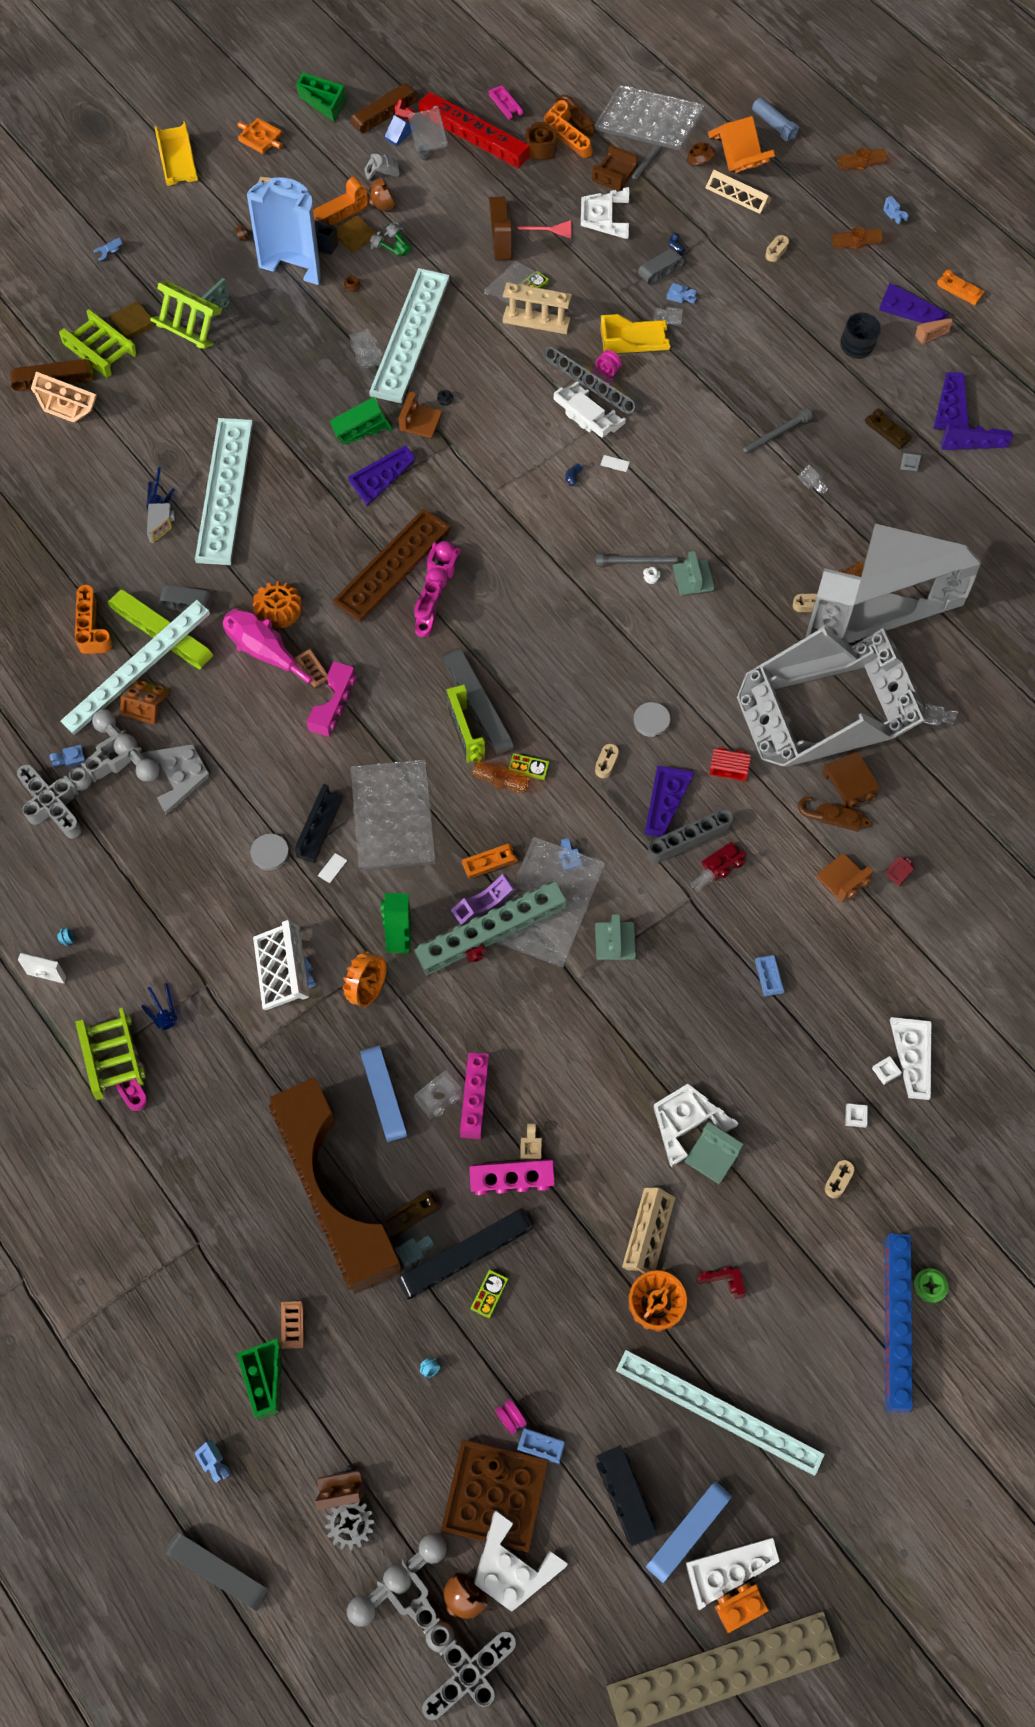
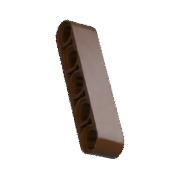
[350,83,418,133]
[10,359,94,391]

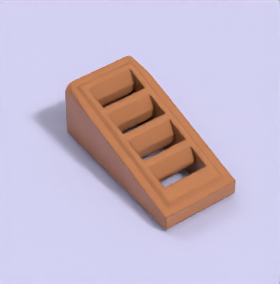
[915,318,953,344]
[295,649,328,688]
[281,1301,304,1349]

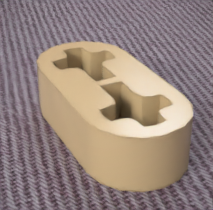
[765,235,789,262]
[792,594,817,612]
[595,744,619,778]
[825,1160,854,1198]

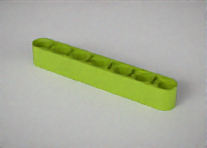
[108,590,213,669]

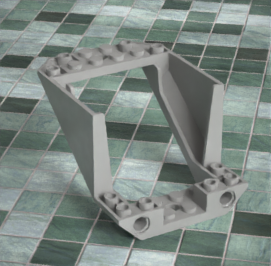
[805,524,981,644]
[737,627,925,767]

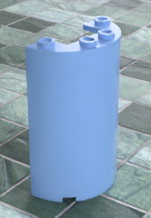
[247,177,321,285]

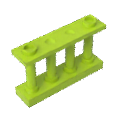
[150,281,222,349]
[59,309,137,378]
[75,1007,146,1100]

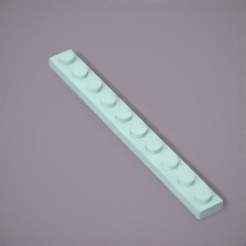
[61,600,210,735]
[616,1350,824,1476]

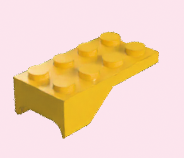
[154,121,198,186]
[600,314,670,353]

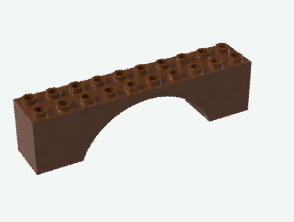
[268,1077,401,1294]

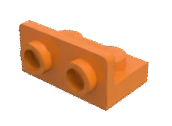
[715,1583,768,1633]

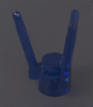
[146,466,175,509]
[141,983,177,1030]

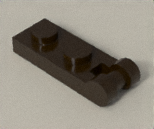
[865,409,912,450]
[381,1190,441,1239]

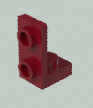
[696,1266,746,1299]

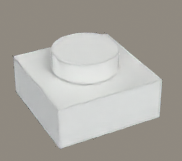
[872,1056,902,1085]
[845,1104,867,1128]

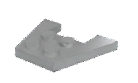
[140,744,209,815]

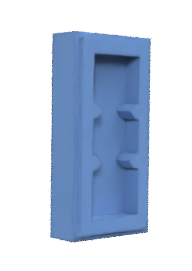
[755,955,784,997]
[517,1428,566,1464]

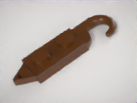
[555,95,594,136]
[798,797,872,832]

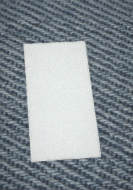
[600,455,630,472]
[318,853,347,883]

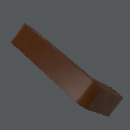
[489,196,511,260]

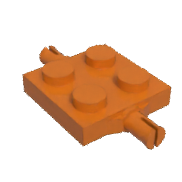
[237,118,283,154]

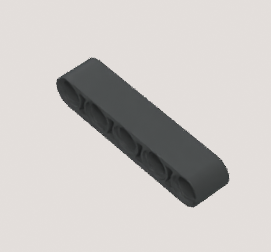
[648,809,733,863]
[164,1531,269,1611]

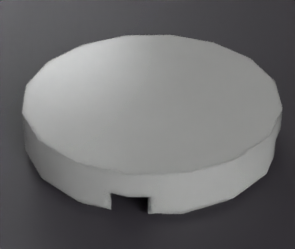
[633,702,670,737]
[250,834,289,871]

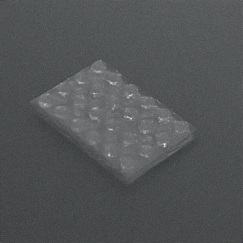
[595,85,704,151]
[351,760,436,871]
[495,837,605,968]

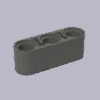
[638,248,684,285]
[159,586,213,612]

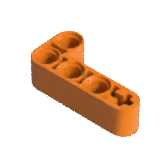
[544,100,593,158]
[313,177,368,226]
[75,585,113,654]

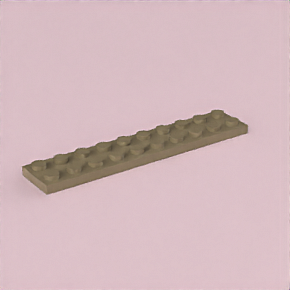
[606,1612,840,1727]

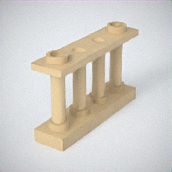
[503,282,572,334]

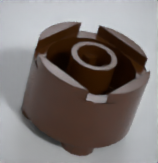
[526,122,557,160]

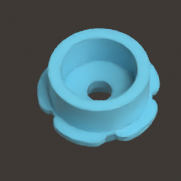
[57,928,75,946]
[420,1358,440,1378]

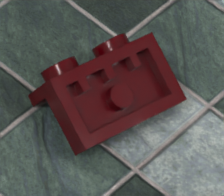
[701,841,747,881]

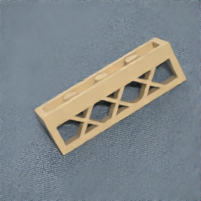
[705,170,772,214]
[622,1188,675,1274]

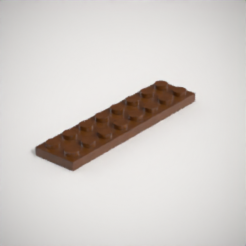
[333,508,451,623]

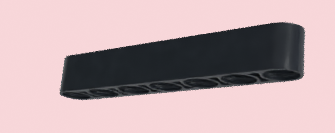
[397,1208,534,1300]

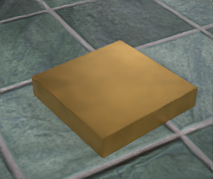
[337,215,377,254]
[109,301,155,340]

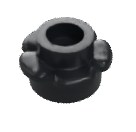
[437,390,453,406]

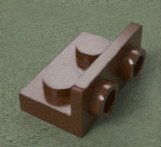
[315,1470,365,1510]

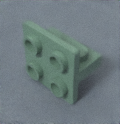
[673,551,714,595]
[595,914,636,960]

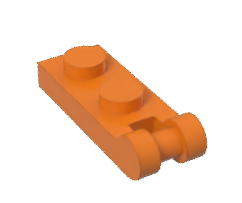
[937,270,985,305]
[462,844,518,879]

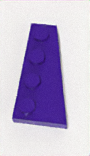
[933,372,968,430]
[645,765,694,837]

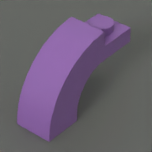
[451,874,517,925]

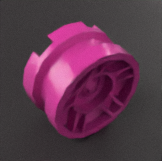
[596,350,622,378]
[495,1399,527,1435]

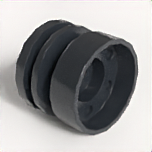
[840,312,881,359]

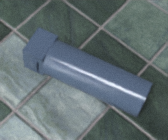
[752,97,799,142]

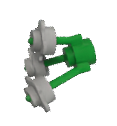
[370,221,411,256]

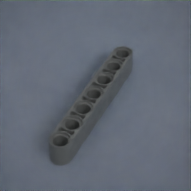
[544,345,643,414]
[442,648,514,756]

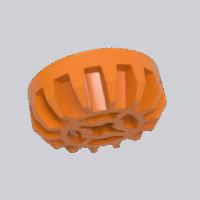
[253,581,302,629]
[342,952,386,1007]
[628,1270,687,1332]

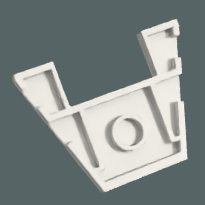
[581,187,629,239]
[654,1084,738,1167]
[474,1511,568,1611]

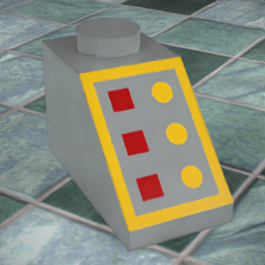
[147,503,175,543]

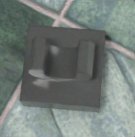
[900,451,921,472]

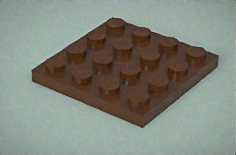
[441,1440,548,1553]

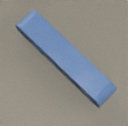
[360,1045,407,1143]
[646,1480,732,1583]

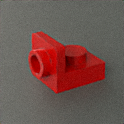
[394,99,418,122]

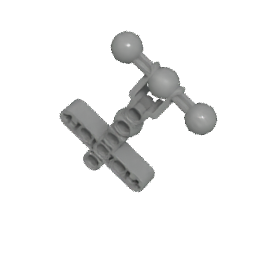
[17,710,159,839]
[347,1533,516,1720]

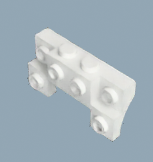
[554,381,626,438]

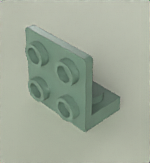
[197,278,230,320]
[685,1122,744,1184]

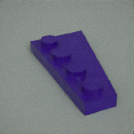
[879,283,948,323]
[940,423,1013,450]
[348,445,415,506]

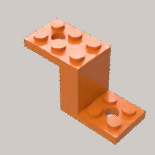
[708,116,775,173]

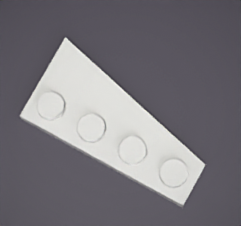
[890,1017,931,1100]
[685,1538,780,1610]

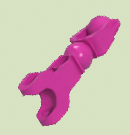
[414,541,461,637]

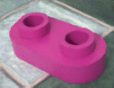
[115,1079,147,1111]

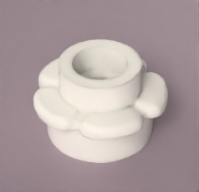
[643,567,661,584]

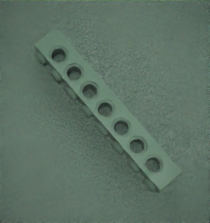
[414,882,566,976]

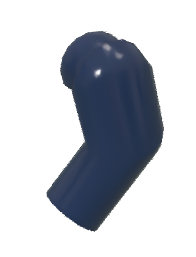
[669,232,685,255]
[565,463,582,486]

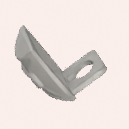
[364,154,399,180]

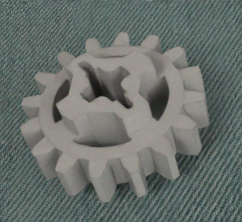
[325,1502,375,1551]

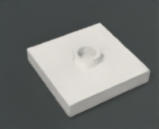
[18,953,67,983]

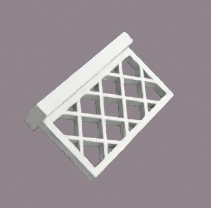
[253,920,309,1010]

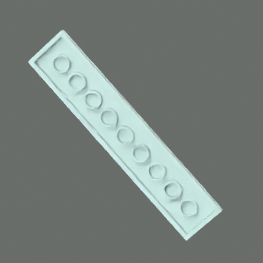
[369,268,450,403]
[195,418,253,565]

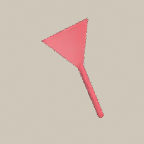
[517,220,571,239]

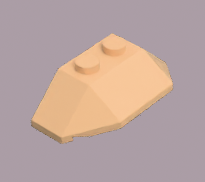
[31,372,97,423]

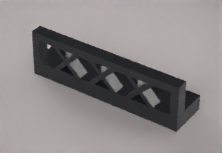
[295,784,343,863]

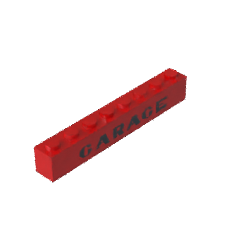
[419,92,530,169]

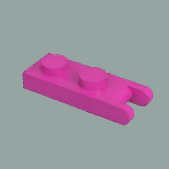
[489,85,523,120]

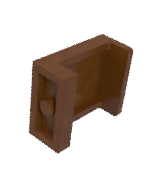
[592,145,638,192]
[822,751,880,808]

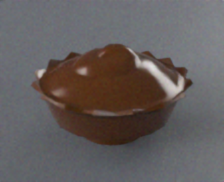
[687,142,716,166]

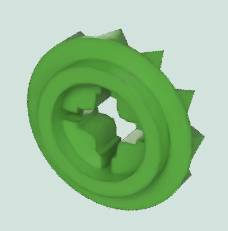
[913,1268,948,1303]

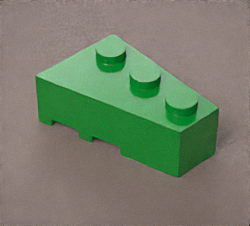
[296,72,347,122]
[330,397,393,445]
[380,893,412,953]
[236,1338,282,1421]

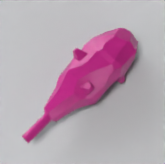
[223,608,313,684]

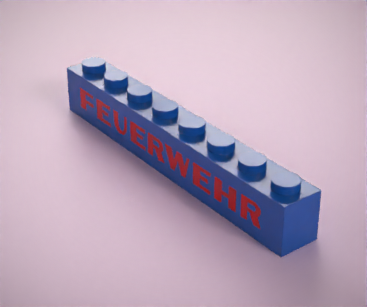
[885,1233,912,1413]

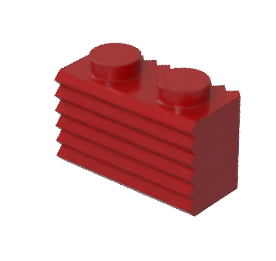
[709,747,751,781]

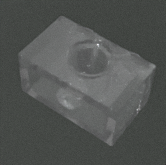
[350,329,382,370]
[414,1070,462,1119]

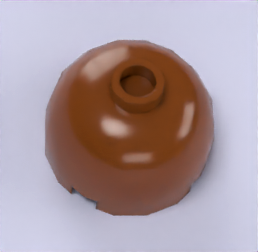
[368,177,397,211]
[443,1570,489,1619]

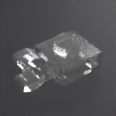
[653,307,683,326]
[797,464,828,494]
[922,703,957,726]

